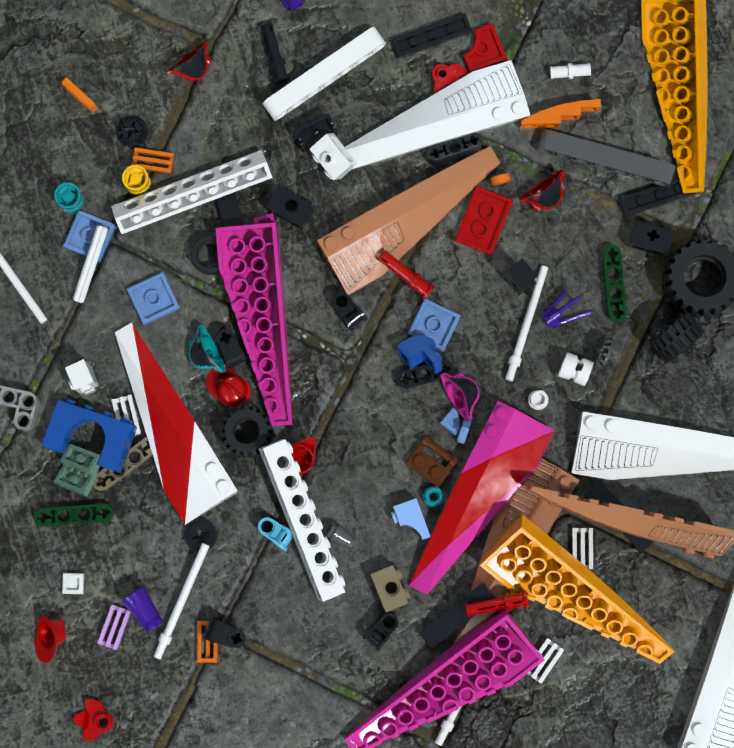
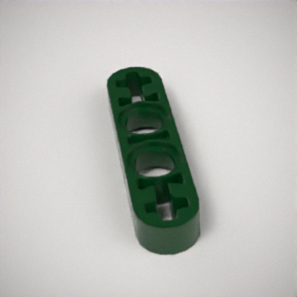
[602,245,627,323]
[34,503,115,527]

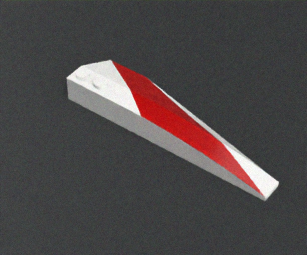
[115,322,237,525]

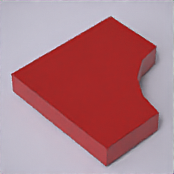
[463,23,507,73]

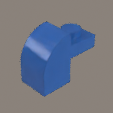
[397,335,442,374]

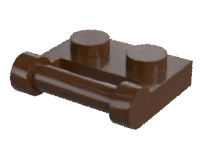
[406,435,460,488]

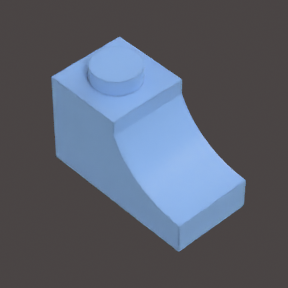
[391,498,430,540]

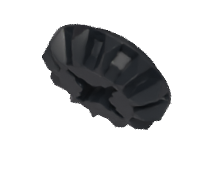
[116,115,148,147]
[184,519,217,552]

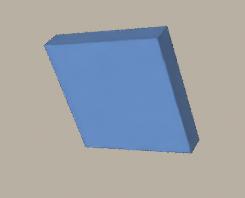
[63,210,116,262]
[127,272,180,325]
[407,298,461,352]

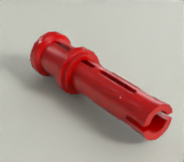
[378,250,435,300]
[465,589,529,617]

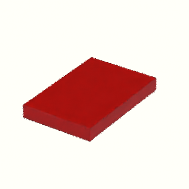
[454,186,513,256]

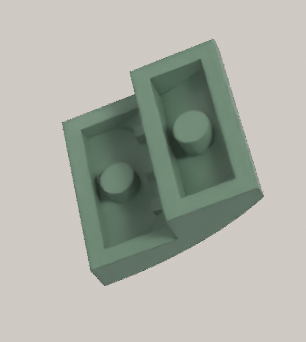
[54,444,100,497]

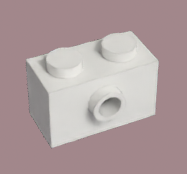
[310,133,357,180]
[65,359,99,395]

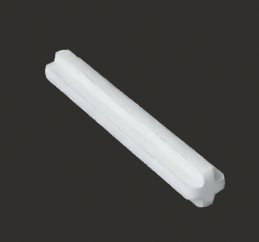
[73,225,108,303]

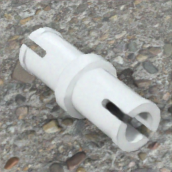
[550,63,591,79]

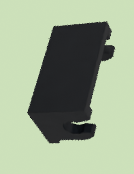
[293,113,338,153]

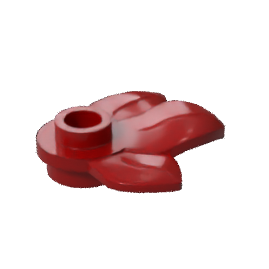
[431,64,468,93]
[73,699,114,741]

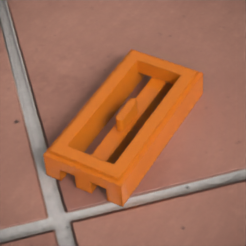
[62,77,98,113]
[132,148,174,174]
[197,621,218,663]

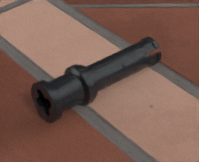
[261,23,290,85]

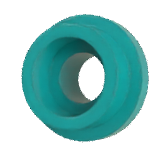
[423,486,443,507]

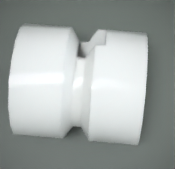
[558,352,594,386]

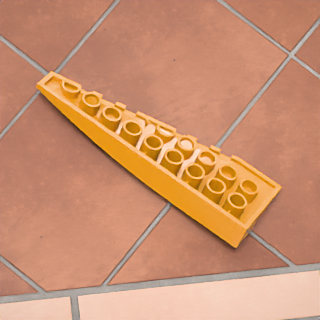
[641,0,708,193]
[480,515,674,664]

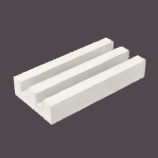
[111,395,141,436]
[572,528,593,569]
[527,638,564,683]

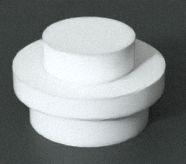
[528,390,548,410]

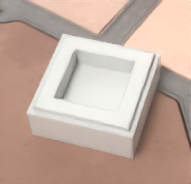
[62,573,84,594]

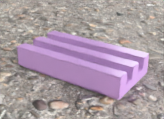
[98,604,131,650]

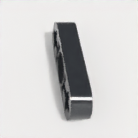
[427,133,483,166]
[396,361,454,389]

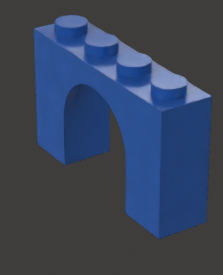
[41,399,137,473]

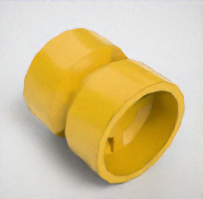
[122,165,151,196]

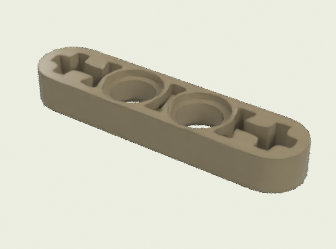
[93,437,153,491]

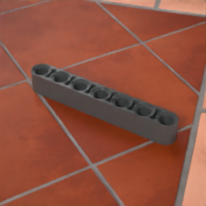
[537,129,676,187]

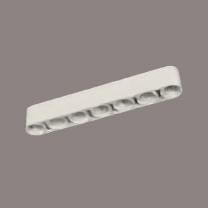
[263,27,386,121]

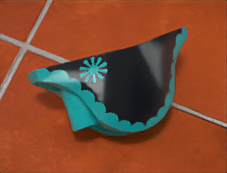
[189,325,226,372]

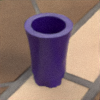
[121,585,164,633]

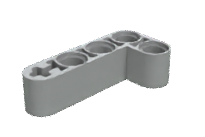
[0,385,40,431]

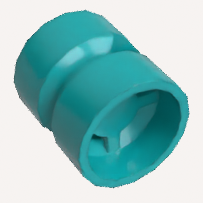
[54,183,85,214]

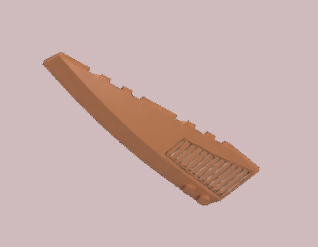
[317,146,500,295]
[454,458,579,644]
[526,486,734,559]

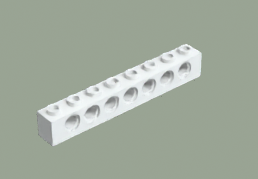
[111,150,272,234]
[258,439,345,602]

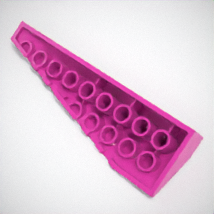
[344,609,545,748]

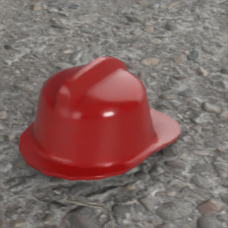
[206,367,251,408]
[34,616,66,663]

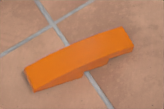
[520,99,601,129]

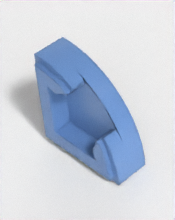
[440,407,460,436]
[457,417,473,444]

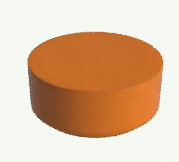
[490,173,511,186]

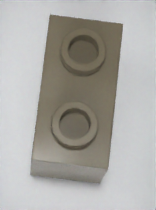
[370,565,411,612]

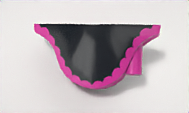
[440,372,480,421]

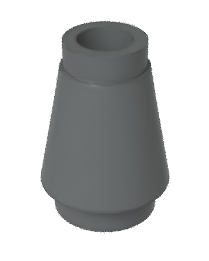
[325,523,356,549]

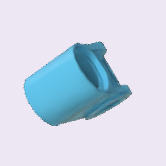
[258,517,293,551]

